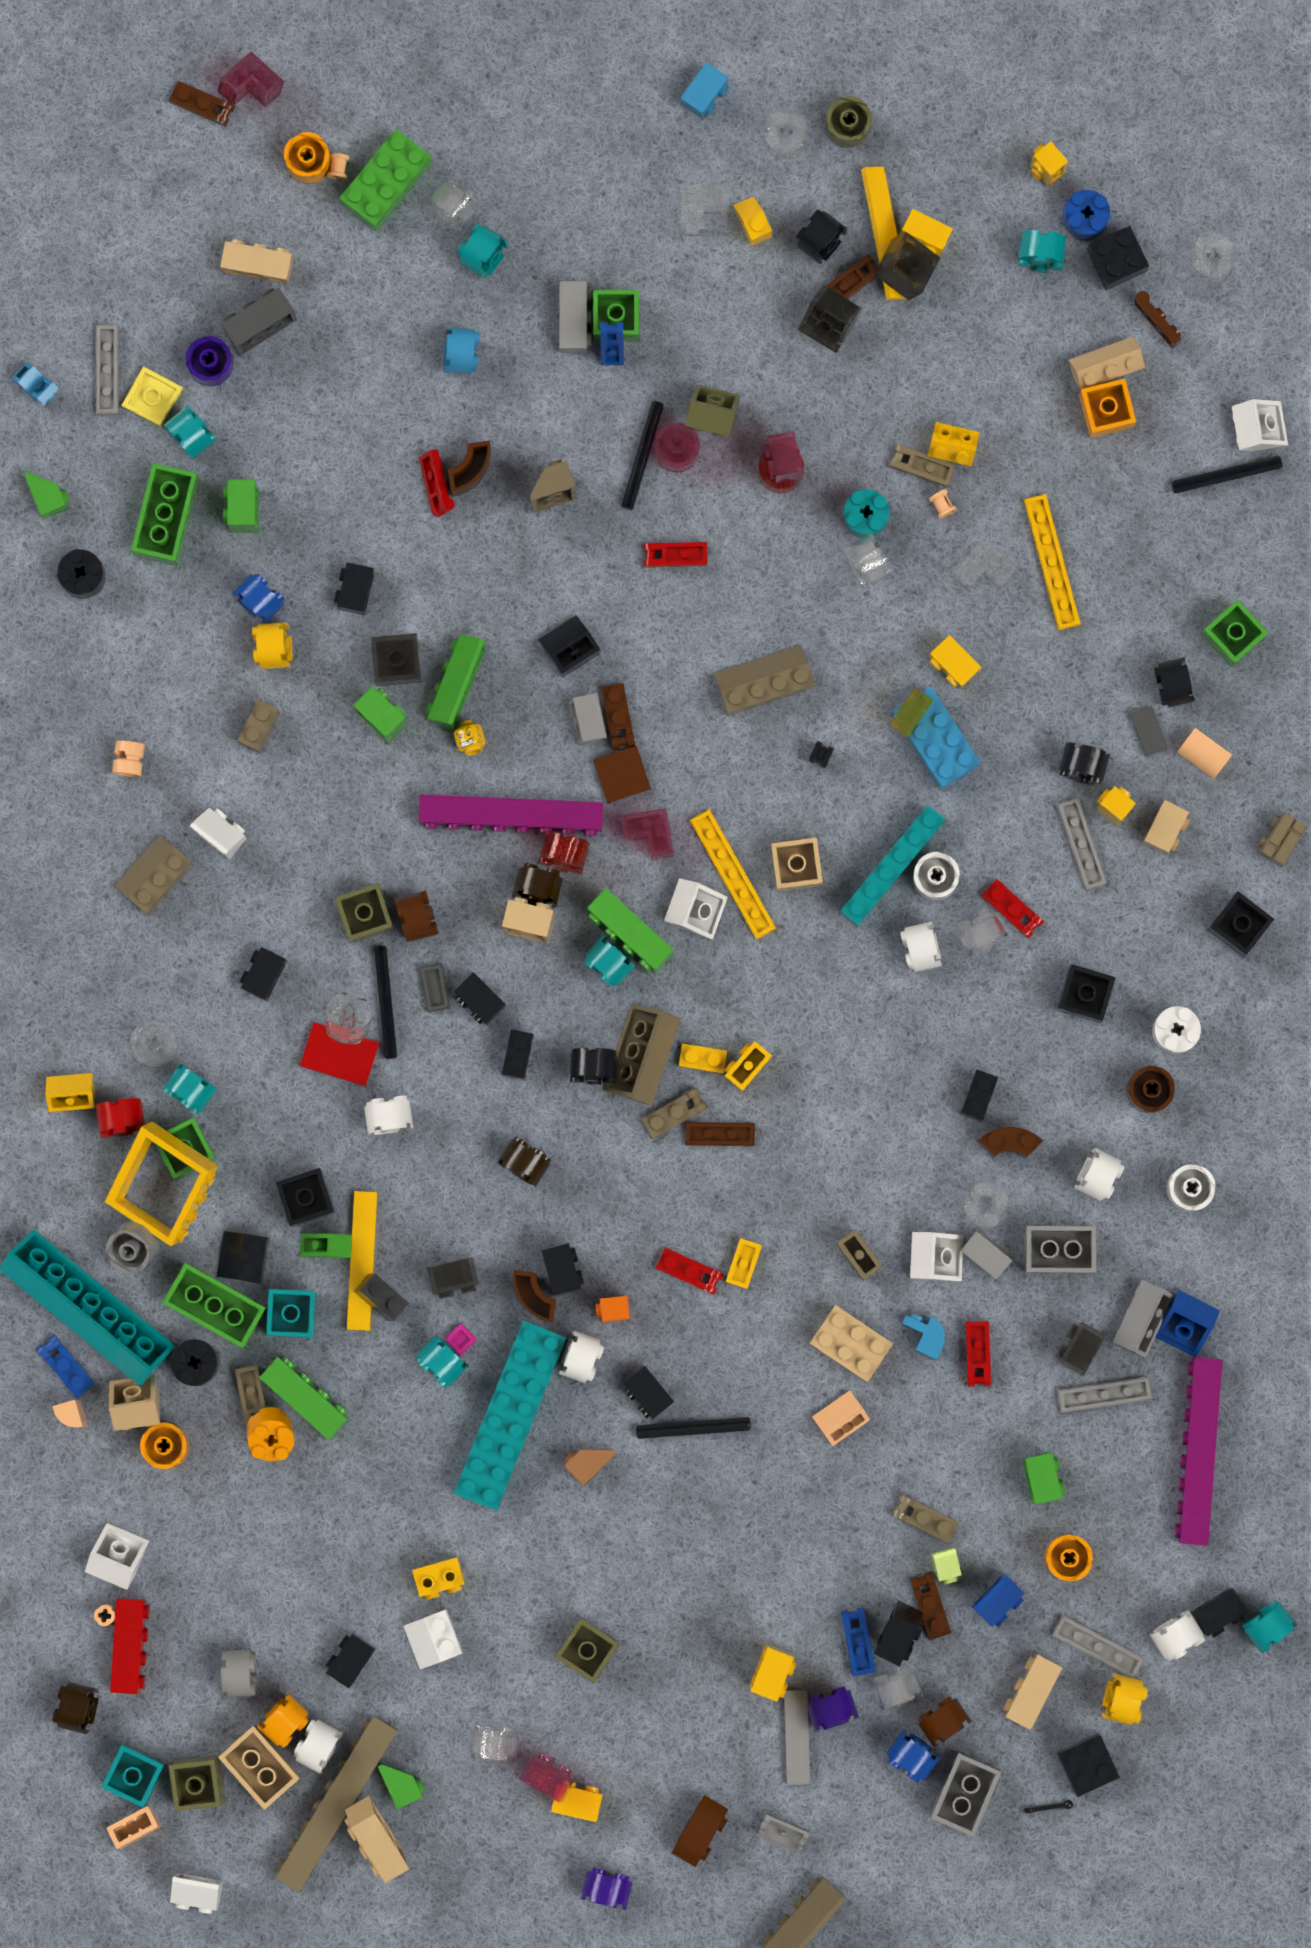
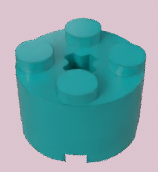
[458,224,509,279]
[1018,230,1066,273]
[164,405,217,460]
[843,489,890,539]
[583,935,637,986]
[163,1063,218,1115]
[416,1334,469,1388]
[1242,1600,1298,1653]

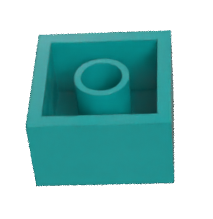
[266,1289,317,1338]
[101,1743,167,1808]

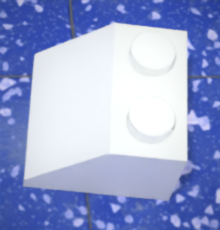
[1232,399,1288,451]
[190,808,247,860]
[664,878,728,940]
[910,1232,964,1281]
[85,1523,149,1590]
[404,1609,463,1669]
[170,1873,223,1914]

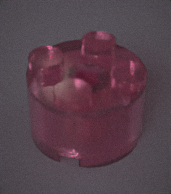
[654,423,700,473]

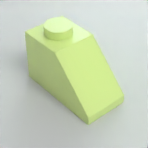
[931,1548,962,1584]

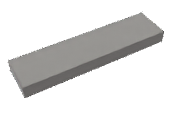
[95,325,119,415]
[1056,797,1108,891]
[1057,1376,1152,1413]
[1052,1615,1145,1678]
[784,1690,810,1785]

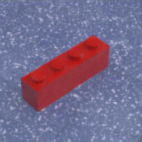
[110,1598,150,1694]

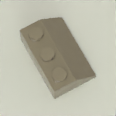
[530,460,576,513]
[114,835,194,916]

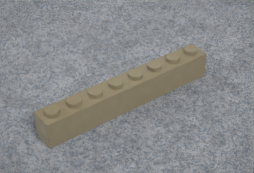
[275,1715,398,1892]

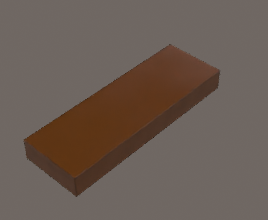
[685,1122,755,1146]

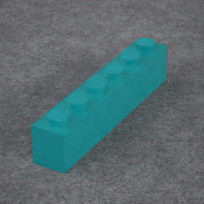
[840,805,946,928]

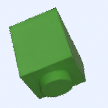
[24,472,70,519]
[300,1234,352,1258]
[378,1763,425,1809]

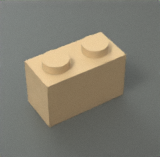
[1143,800,1190,855]

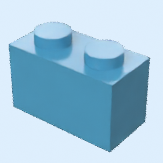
[680,62,729,119]

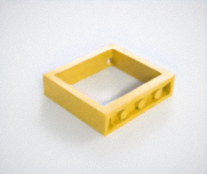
[105,1122,219,1246]

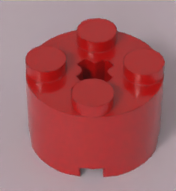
[96,1098,145,1138]

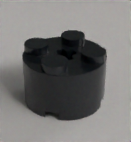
[796,209,847,264]
[57,549,106,599]
[1154,657,1195,708]
[1059,742,1111,785]
[570,1048,617,1085]
[171,1339,220,1386]

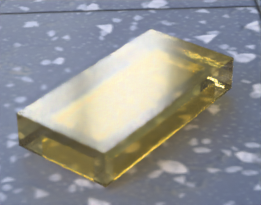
[889,687,934,739]

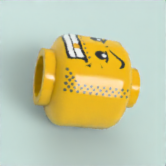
[453,720,486,756]

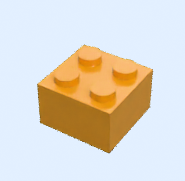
[1079,379,1136,438]

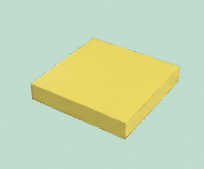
[121,366,183,428]

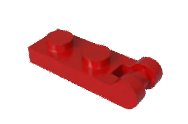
[419,449,455,517]
[643,542,708,568]
[981,879,1044,939]
[656,1247,723,1295]
[965,1321,991,1387]

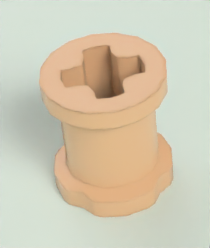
[327,153,349,181]
[929,489,957,519]
[94,1605,116,1626]

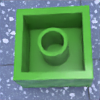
[593,290,639,341]
[223,479,259,533]
[1201,599,1269,667]
[353,686,407,744]
[155,1117,217,1181]
[1022,1453,1065,1505]

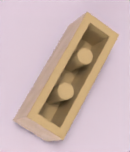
[220,239,294,284]
[1069,337,1145,389]
[1003,1654,1062,1730]

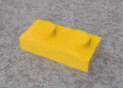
[678,1044,727,1074]
[726,1238,762,1289]

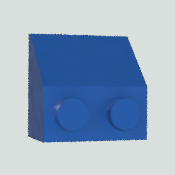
[1155,1290,1220,1357]
[971,1574,1024,1627]

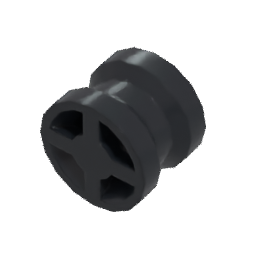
[809,741,834,769]

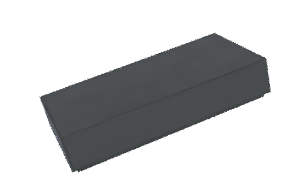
[1130,706,1168,757]
[419,963,450,1013]

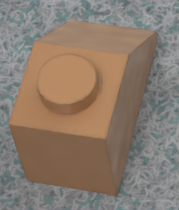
[564,1450,617,1486]

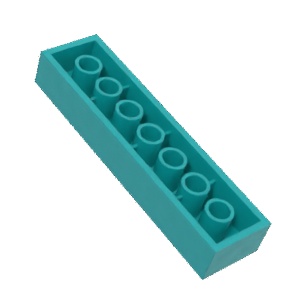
[0,1229,176,1387]
[454,1320,567,1511]

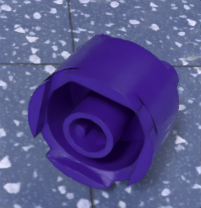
[186,336,234,386]
[806,1686,859,1732]
[581,1868,632,1910]

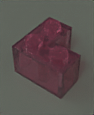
[217,51,284,108]
[763,431,804,485]
[621,808,674,860]
[519,1752,576,1802]

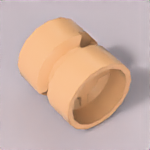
[112,741,145,777]

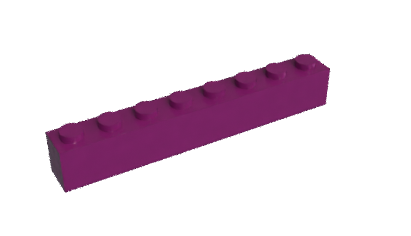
[419,794,603,836]
[1175,1357,1223,1546]

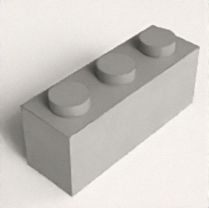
[559,281,592,353]
[1113,1280,1175,1358]

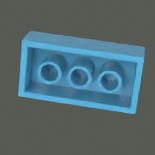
[892,686,981,790]

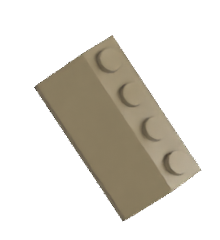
[714,645,815,716]
[603,1003,681,1106]
[762,1877,846,1948]

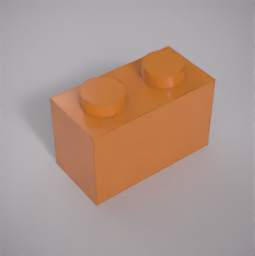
[596,1296,630,1323]

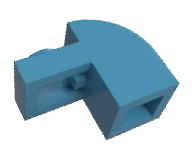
[11,362,58,406]
[902,1313,945,1360]

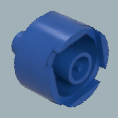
[1063,190,1110,241]
[232,574,285,624]
[887,1729,941,1783]

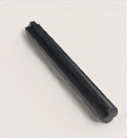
[622,401,664,510]
[1172,456,1283,493]
[374,946,397,1059]
[636,1417,751,1439]

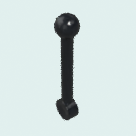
[1025,1800,1073,1813]

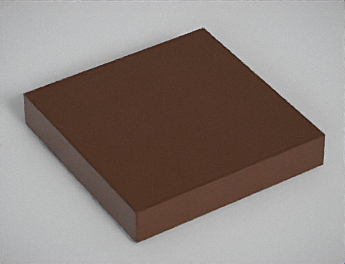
[593,746,651,804]

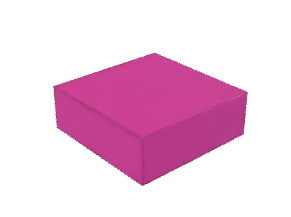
[445,1323,477,1356]

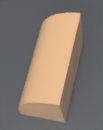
[1177,728,1232,779]
[812,1390,870,1446]
[53,1400,88,1427]
[106,1806,162,1849]

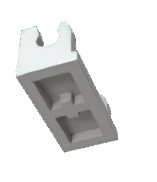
[569,693,607,746]
[961,1229,1014,1280]
[757,1813,809,1853]

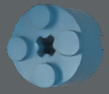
[443,327,479,375]

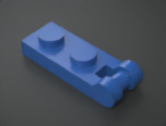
[600,322,624,365]
[36,1335,95,1399]
[841,1607,876,1676]

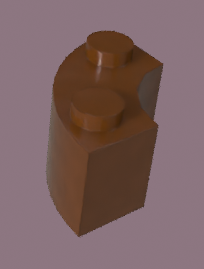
[448,440,491,497]
[977,1127,1043,1158]
[513,1270,557,1323]
[672,1795,728,1867]

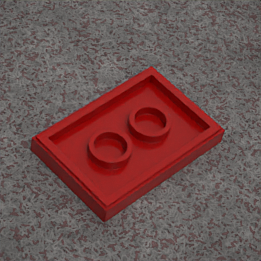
[300,1022,380,1087]

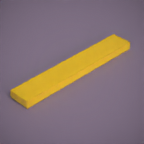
[861,166,910,300]
[1024,494,1081,631]
[690,809,776,940]
[347,1191,378,1331]

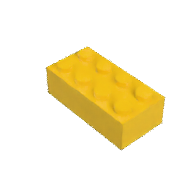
[749,1643,797,1702]

